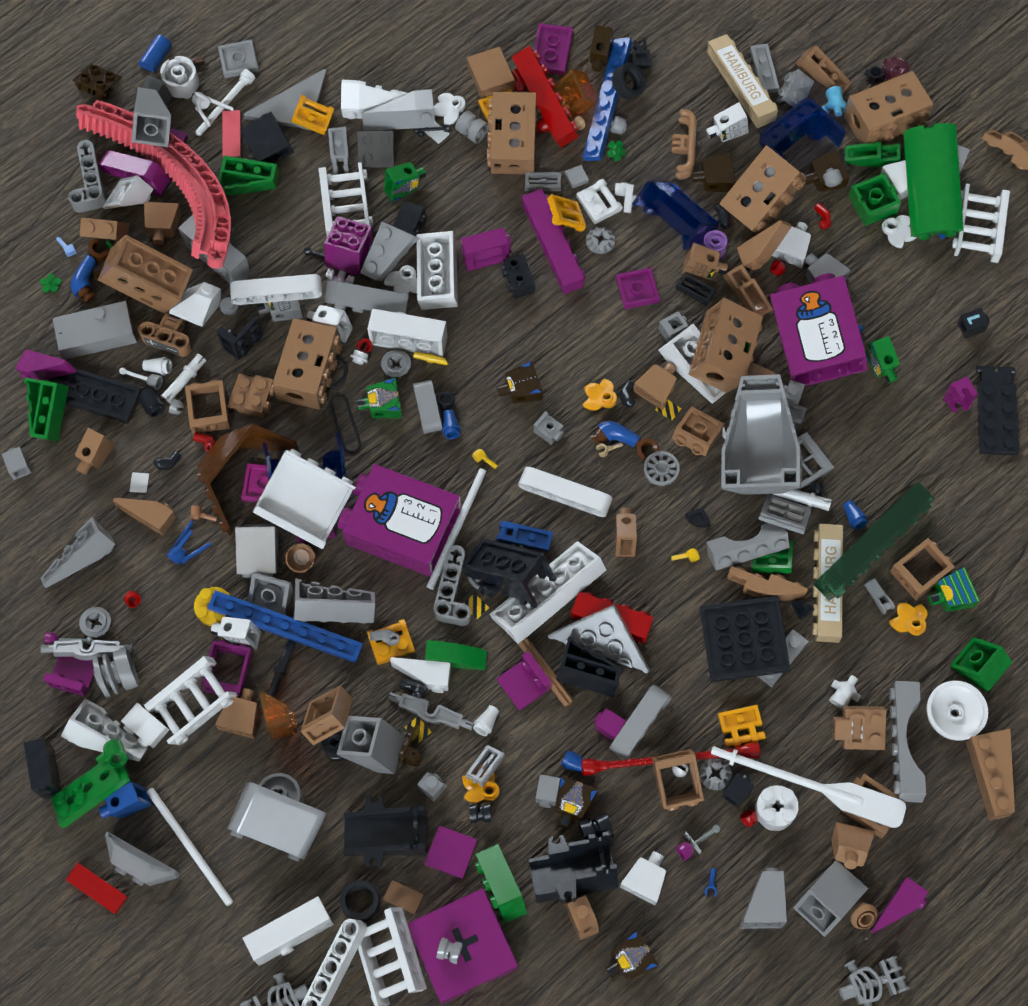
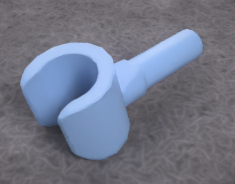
[56,237,77,257]

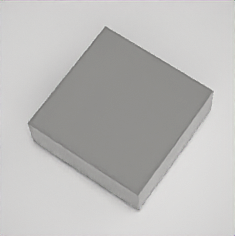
[565,165,589,188]

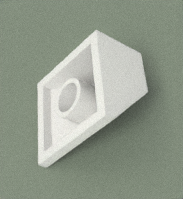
[103,175,153,209]
[169,282,221,327]

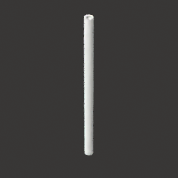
[426,468,486,590]
[146,788,234,906]

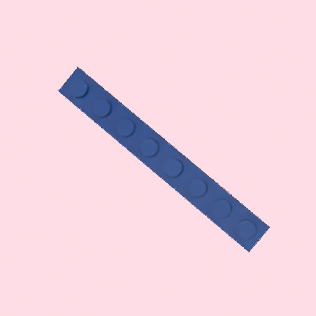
[583,38,633,161]
[207,590,363,663]

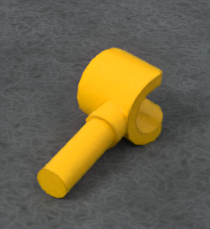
[472,449,498,469]
[671,548,700,562]

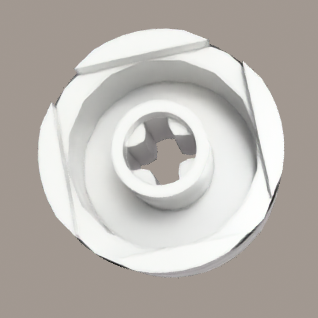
[160,56,199,99]
[754,785,798,831]

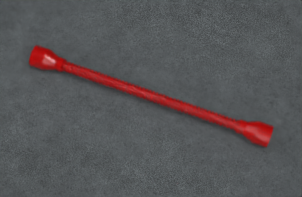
[581,742,760,776]

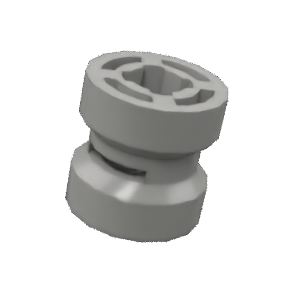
[436,937,463,964]

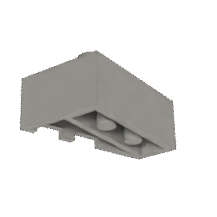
[360,222,420,282]

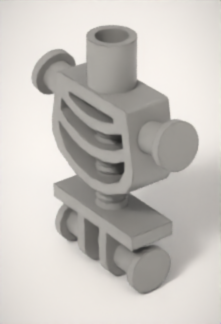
[839,956,910,1006]
[240,973,308,1006]

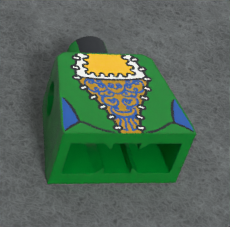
[383,162,426,202]
[865,336,900,384]
[357,378,402,418]

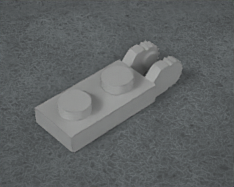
[328,127,349,175]

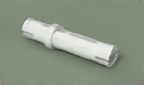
[161,353,207,403]
[773,489,832,511]

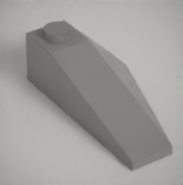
[40,517,115,588]

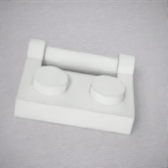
[576,179,623,224]

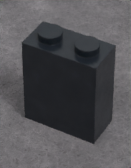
[240,112,294,164]
[24,738,61,799]

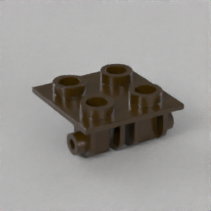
[72,64,122,99]
[399,722,422,767]

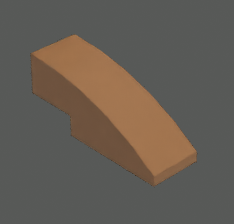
[723,264,773,316]

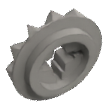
[586,226,615,254]
[381,350,411,378]
[79,607,112,638]
[699,758,732,790]

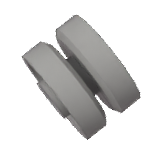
[259,773,304,803]

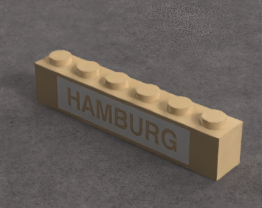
[707,34,778,128]
[812,524,843,643]

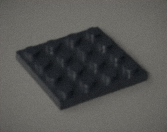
[700,596,791,682]

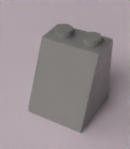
[132,87,171,147]
[235,524,279,578]
[337,716,405,774]
[793,861,868,937]
[740,868,787,929]

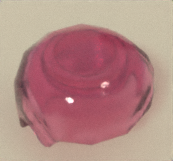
[882,56,910,80]

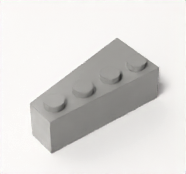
[324,281,408,315]
[294,579,375,624]

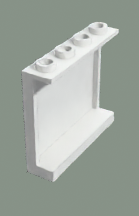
[252,449,356,549]

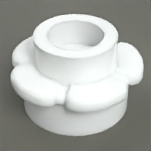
[350,350,368,365]

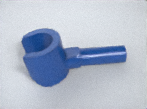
[704,868,717,898]

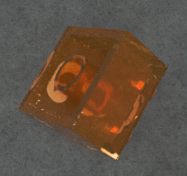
[554,69,599,118]
[259,691,298,740]

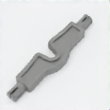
[41,640,132,660]
[388,692,474,731]

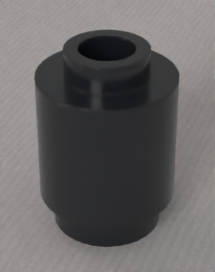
[138,388,164,417]

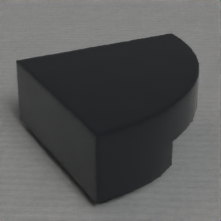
[685,507,710,528]
[791,599,815,620]

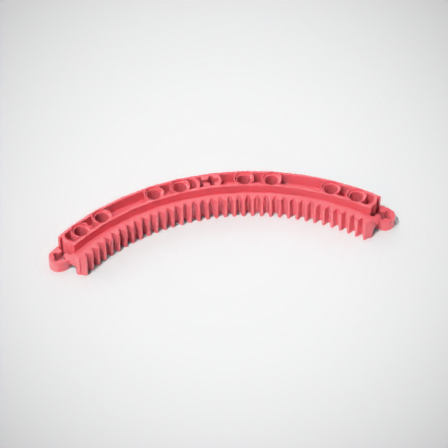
[76,100,231,269]

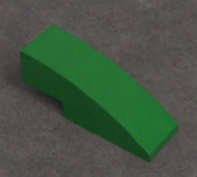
[845,142,903,168]
[425,640,487,670]

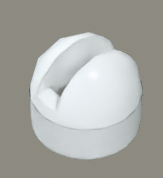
[672,764,689,777]

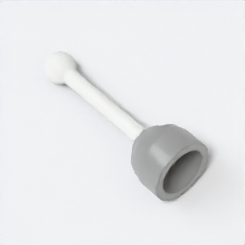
[119,367,163,390]

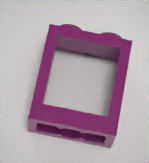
[461,227,512,271]
[200,640,254,698]

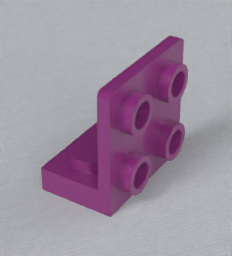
[497,651,552,711]
[43,657,94,697]

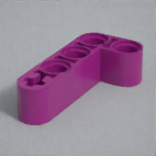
[98,150,170,196]

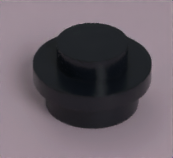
[436,392,455,410]

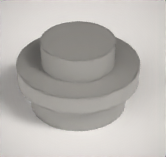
[220,297,239,315]

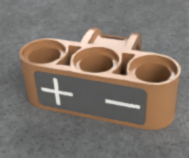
[138,313,192,357]

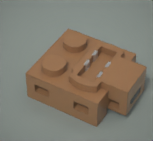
[833,706,886,750]

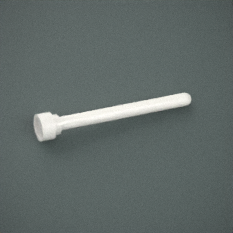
[195,69,255,136]

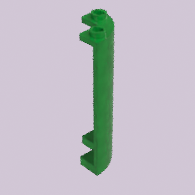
[903,123,964,240]

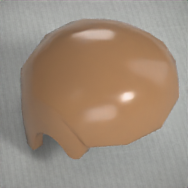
[286,543,315,573]

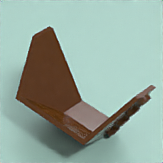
[196,424,298,537]

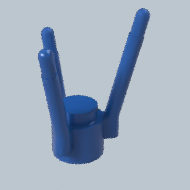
[166,520,211,565]

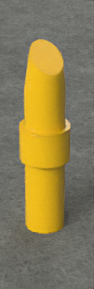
[413,351,449,365]

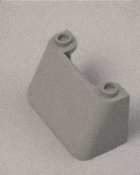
[227,782,326,862]

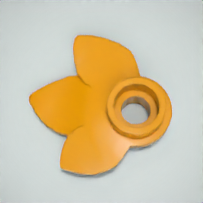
[583,379,617,411]
[889,603,928,636]
[462,765,499,803]

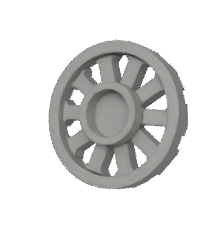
[644,451,680,486]

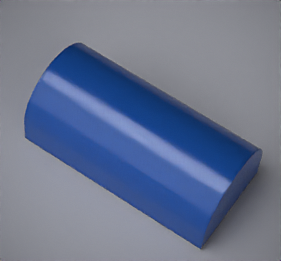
[138,35,172,73]

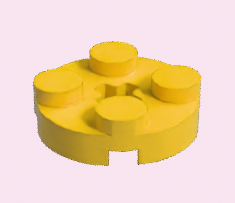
[194,587,230,626]

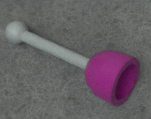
[44,632,93,645]
[676,825,720,861]

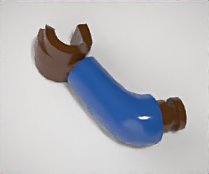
[70,238,109,304]
[590,421,660,461]

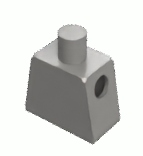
[805,253,851,284]

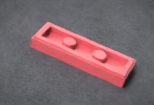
[222,110,241,158]

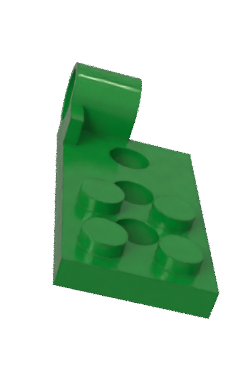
[51,739,130,829]

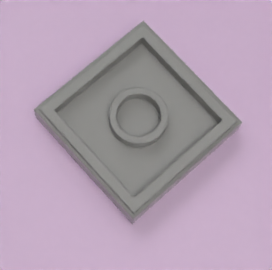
[218,39,259,79]

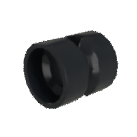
[321,731,345,762]
[578,812,614,840]

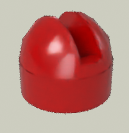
[536,118,549,133]
[769,259,786,276]
[356,338,372,353]
[124,591,141,608]
[740,809,758,827]

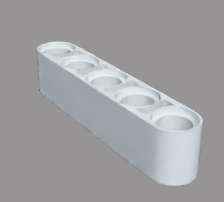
[230,274,322,305]
[518,467,613,517]
[302,919,366,1006]

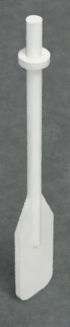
[711,746,906,828]

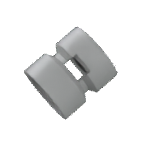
[455,110,489,144]

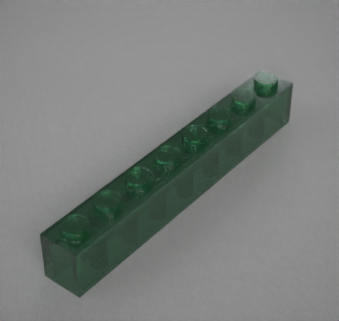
[813,482,935,601]

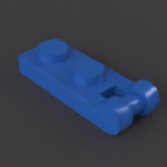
[496,521,553,552]

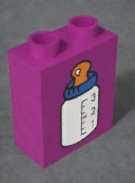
[770,273,868,387]
[338,464,461,577]

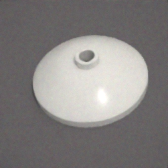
[926,681,988,741]

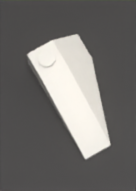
[341,80,407,119]

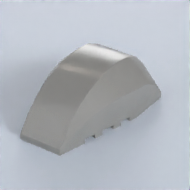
[721,374,802,495]

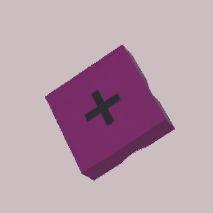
[407,889,518,1005]

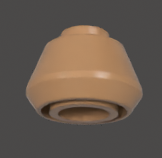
[850,901,878,929]

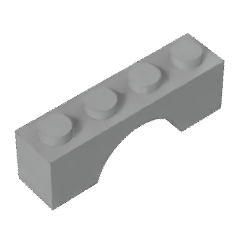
[706,523,789,570]

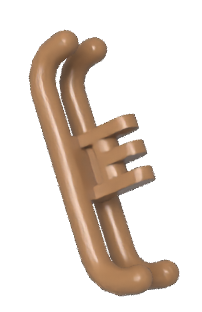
[671,109,697,180]

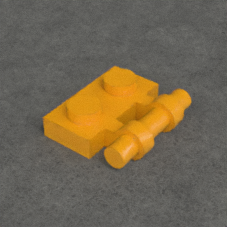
[718,705,766,748]

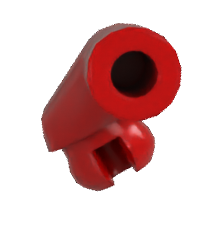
[511,68,526,92]
[814,203,831,230]
[193,432,215,452]

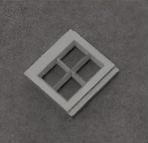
[796,432,834,491]
[759,494,812,535]

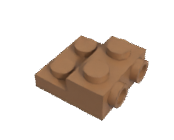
[227,374,275,419]
[672,406,725,456]

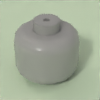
[610,116,627,134]
[823,168,843,187]

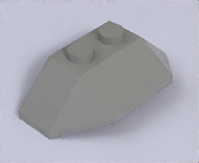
[105,831,180,886]

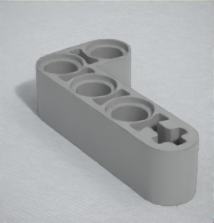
[68,140,106,213]
[434,545,471,626]
[609,685,672,760]

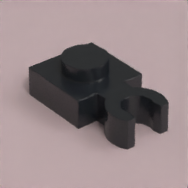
[632,39,651,69]

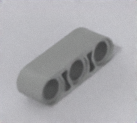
[413,380,442,434]

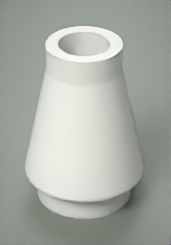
[143,357,172,376]
[473,705,499,736]

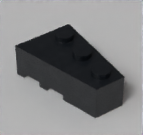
[556,636,622,697]

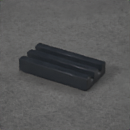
[675,272,717,306]

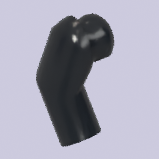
[714,204,731,230]
[153,450,182,470]
[400,678,426,698]

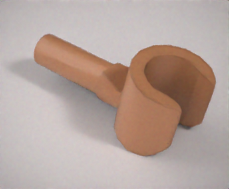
[191,506,217,522]

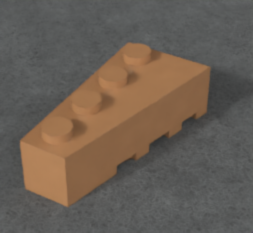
[966,729,1015,821]

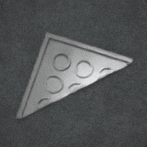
[244,69,327,130]
[548,604,650,673]

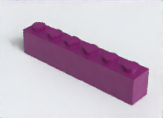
[522,189,586,294]

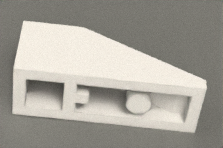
[390,657,451,693]

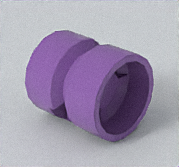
[703,230,727,262]

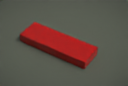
[65,863,128,915]

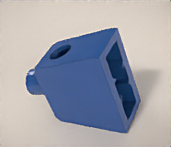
[99,782,152,819]

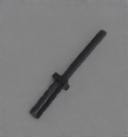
[266,639,296,700]

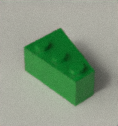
[218,155,280,196]
[24,378,69,442]
[475,844,527,924]

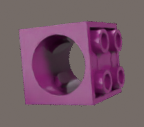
[324,216,372,276]

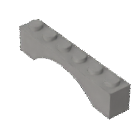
[889,681,926,803]

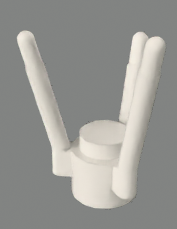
[192,92,234,127]

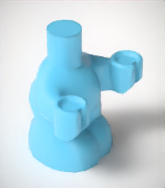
[821,86,847,117]

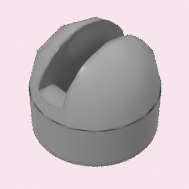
[169,398,184,415]

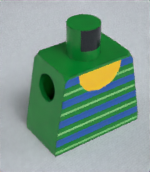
[928,567,980,612]

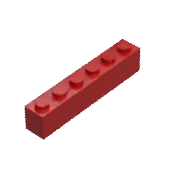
[512,46,579,148]

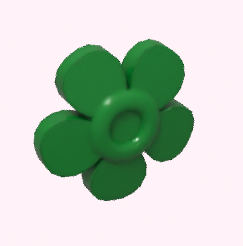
[607,141,626,161]
[40,274,61,293]

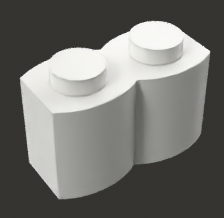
[121,703,169,748]

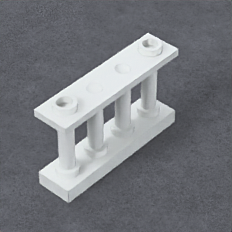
[319,163,374,236]
[952,184,1010,263]
[144,656,238,745]
[352,907,427,1006]

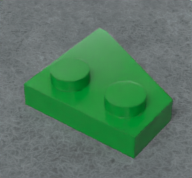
[752,540,794,573]

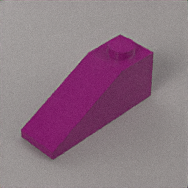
[15,349,76,380]
[870,877,928,934]

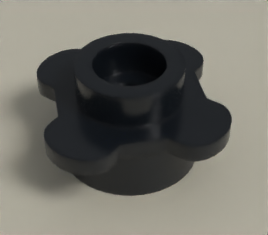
[864,66,885,85]

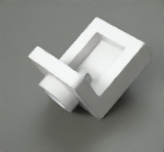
[615,183,636,213]

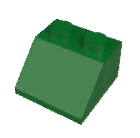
[950,637,1012,692]

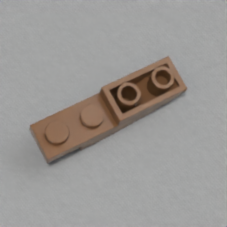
[982,129,1028,170]
[727,566,808,601]

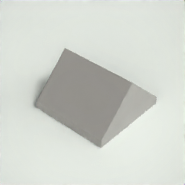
[248,572,294,615]

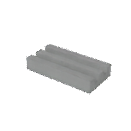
[525,172,561,191]
[465,745,505,787]

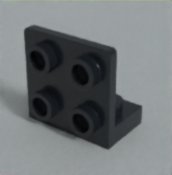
[357,131,395,168]
[217,316,263,360]

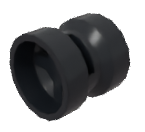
[469,802,491,823]

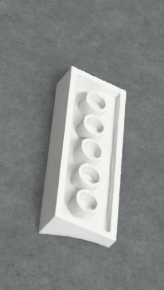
[490,541,606,644]

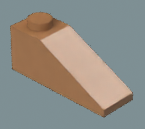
[796,45,852,94]
[737,220,792,270]
[113,498,177,536]

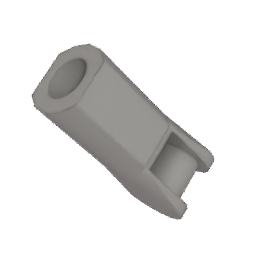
[864,578,895,614]

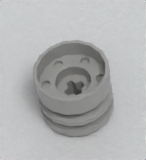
[93,647,139,698]

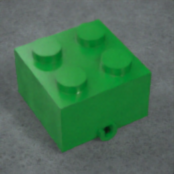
[849,173,901,226]

